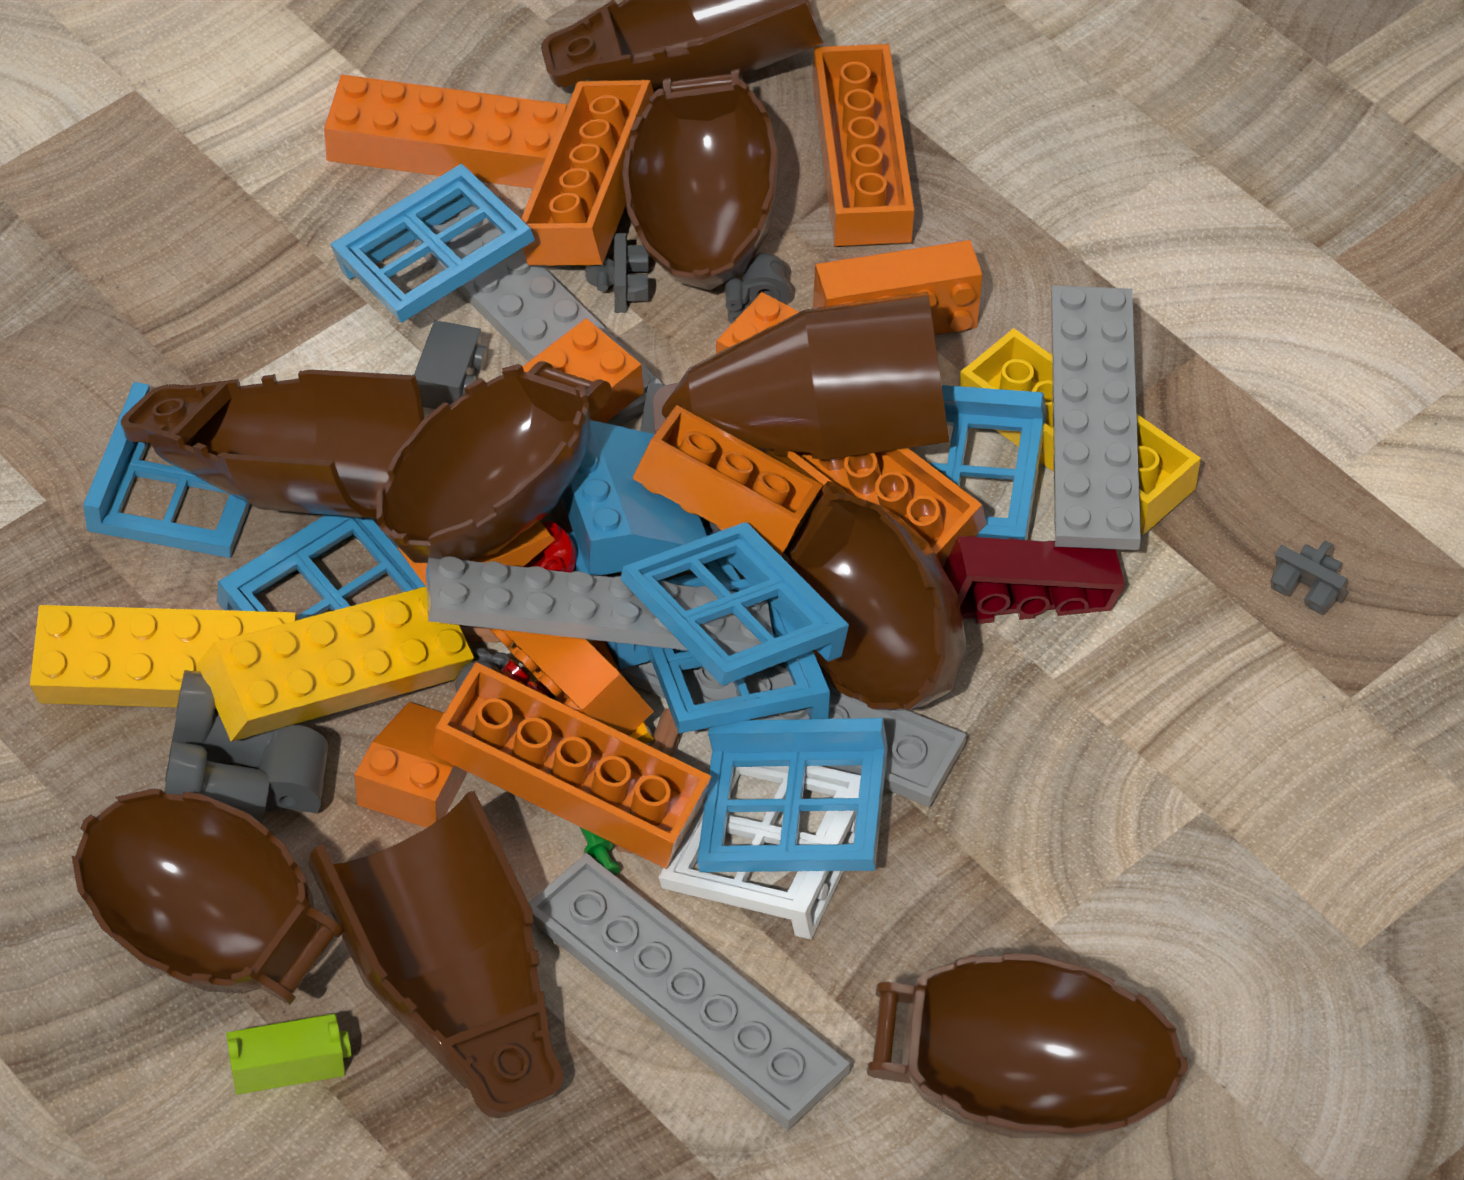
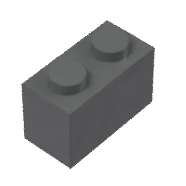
[414,320,487,409]

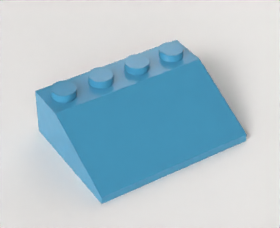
[561,420,707,576]

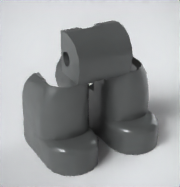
[164,670,328,824]

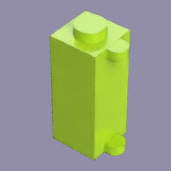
[226,1014,351,1095]

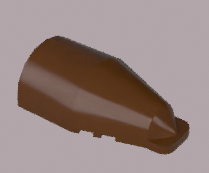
[541,0,824,89]
[653,292,949,460]
[121,369,425,518]
[308,791,563,1118]

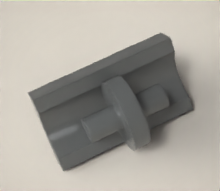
[585,233,648,313]
[1270,541,1349,615]

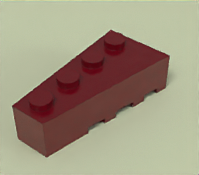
[943,536,1125,624]

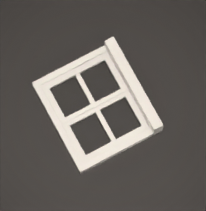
[659,766,861,940]

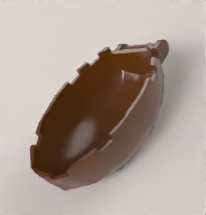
[622,68,779,290]
[376,361,611,563]
[784,481,966,710]
[72,788,344,1005]
[867,953,1188,1138]

